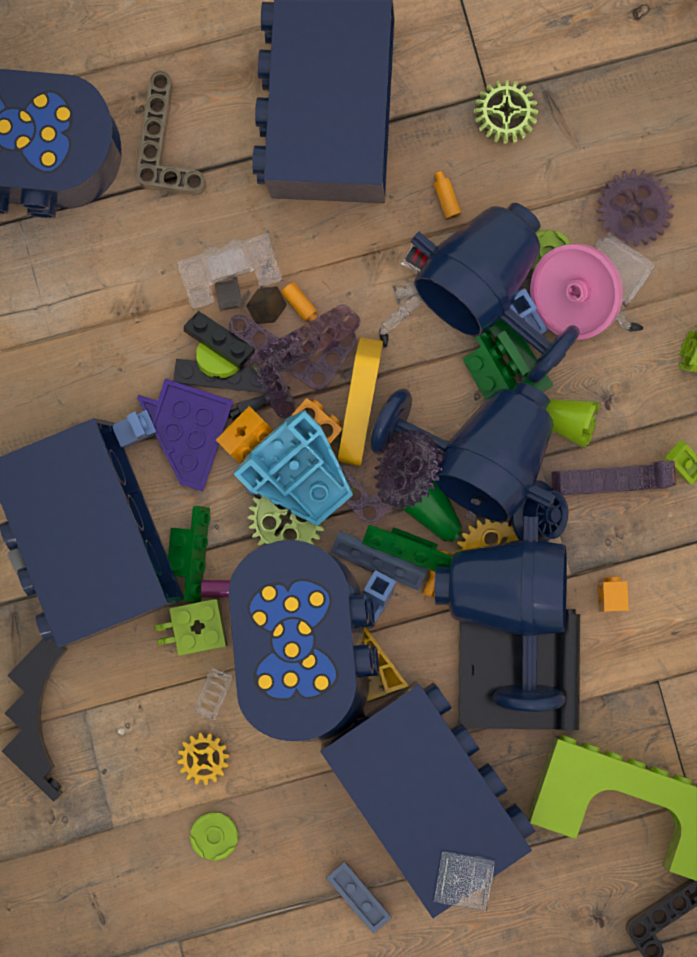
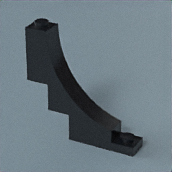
[2,639,68,802]

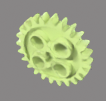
[248,495,326,545]

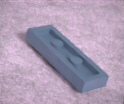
[326,861,392,933]

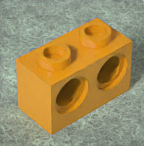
[290,398,343,445]
[598,577,629,612]

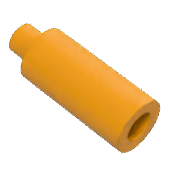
[433,171,462,220]
[281,282,320,326]

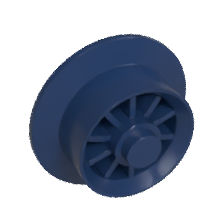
[512,480,569,542]

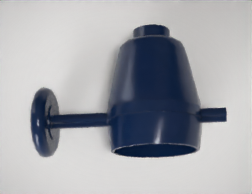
[410,203,580,384]
[370,382,555,523]
[435,515,567,712]

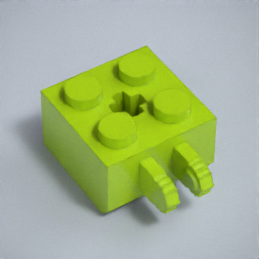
[154,599,227,656]

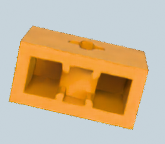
[216,406,274,464]

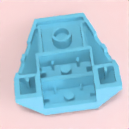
[234,410,353,526]

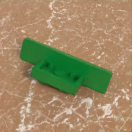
[489,319,553,392]
[462,324,517,400]
[168,506,210,602]
[362,525,452,572]

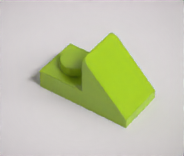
[664,440,697,485]

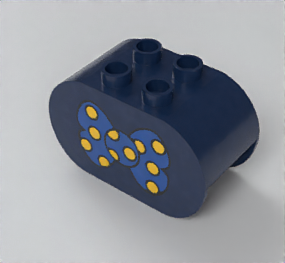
[0,69,122,218]
[229,540,379,742]

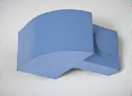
[510,289,547,343]
[112,410,156,448]
[363,570,396,629]

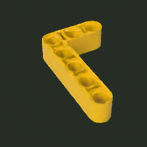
[337,337,383,467]

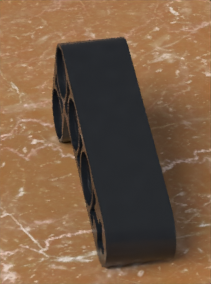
[626,879,697,957]

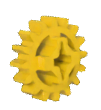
[177,732,230,785]

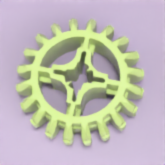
[474,80,538,144]

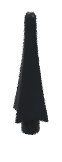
[229,386,290,420]

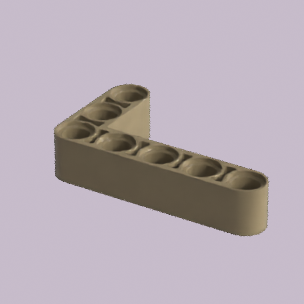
[136,70,206,196]

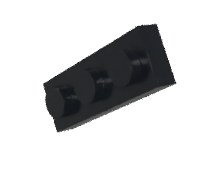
[184,311,255,369]

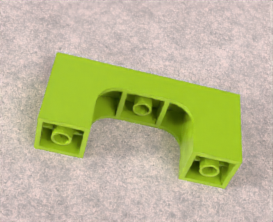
[526,734,697,881]

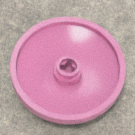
[530,243,623,340]

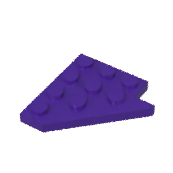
[137,379,233,492]

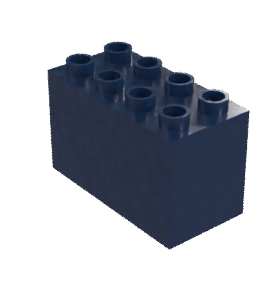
[253,0,395,203]
[0,418,184,648]
[320,681,536,918]

